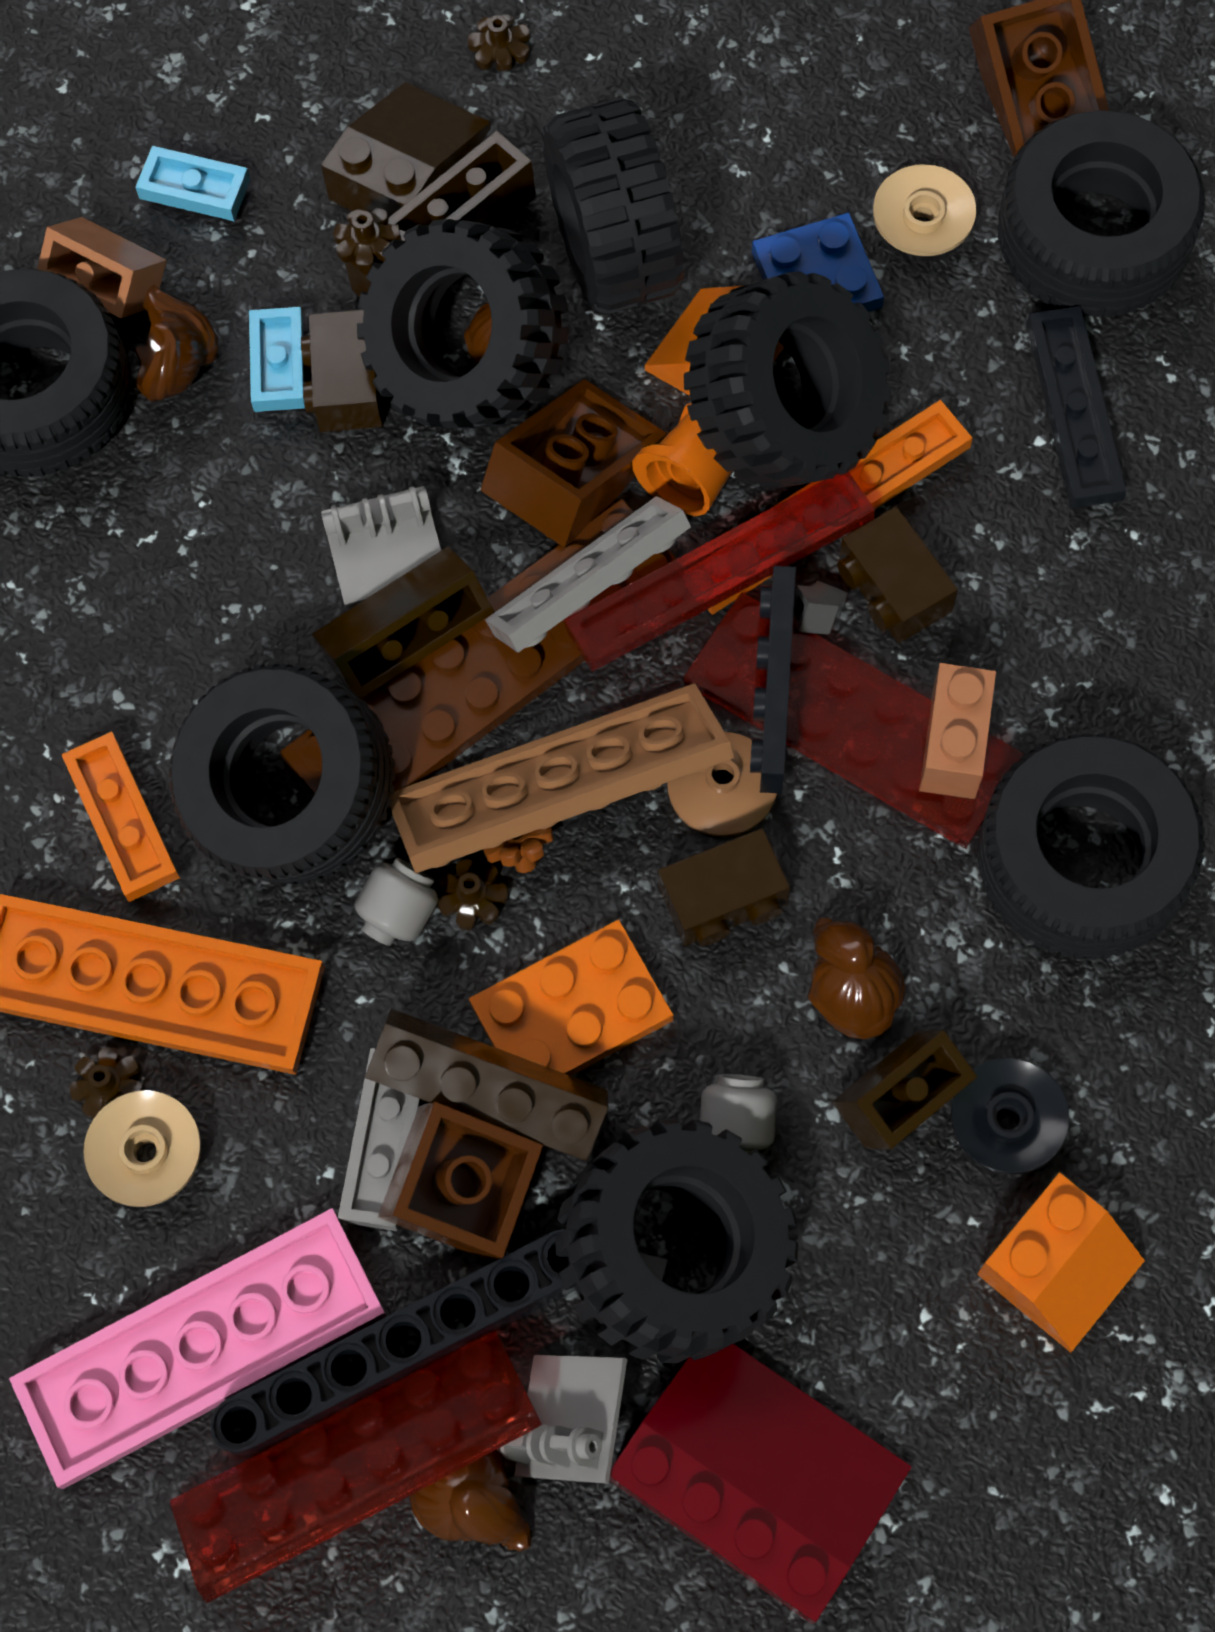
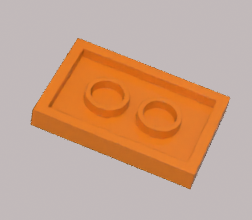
[468,919,673,1076]

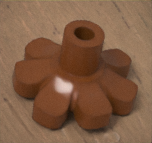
[483,827,554,873]

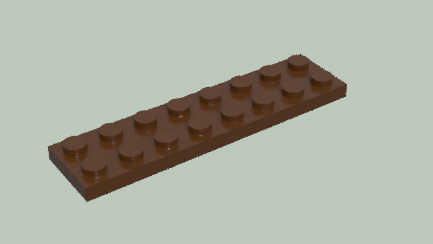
[280,499,687,809]

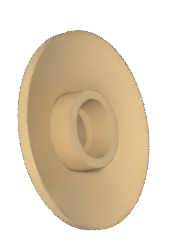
[873,164,976,256]
[84,1091,201,1207]

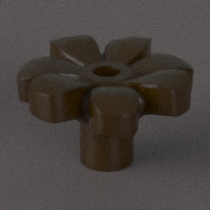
[468,15,530,71]
[333,208,401,271]
[438,859,508,931]
[69,1047,144,1119]

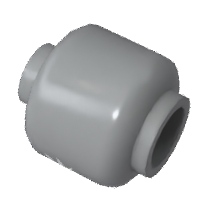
[354,858,439,946]
[700,1074,777,1153]

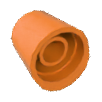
[632,403,733,516]

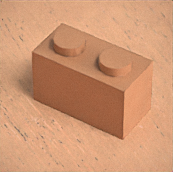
[37,217,167,319]
[919,663,996,799]

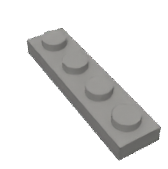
[485,496,691,652]

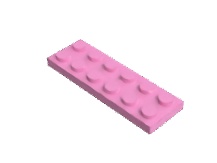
[9,1208,387,1489]

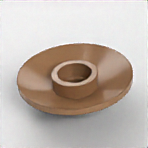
[667,732,777,837]

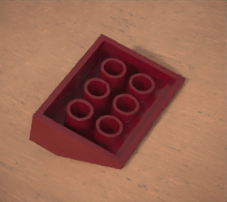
[609,1344,912,1624]

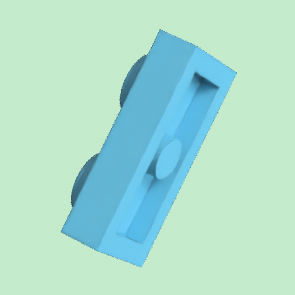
[135,146,251,221]
[249,307,305,412]

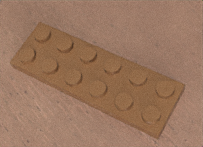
[390,683,734,874]

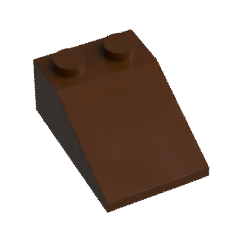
[969,0,1109,157]
[480,379,667,548]

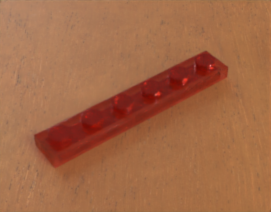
[564,472,875,672]

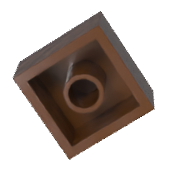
[377,1102,543,1259]

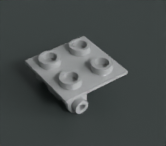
[321,486,441,607]
[495,1355,627,1484]

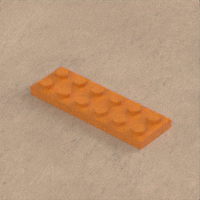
[0,894,325,1075]

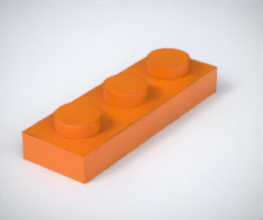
[61,731,180,902]

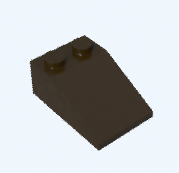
[321,82,491,218]

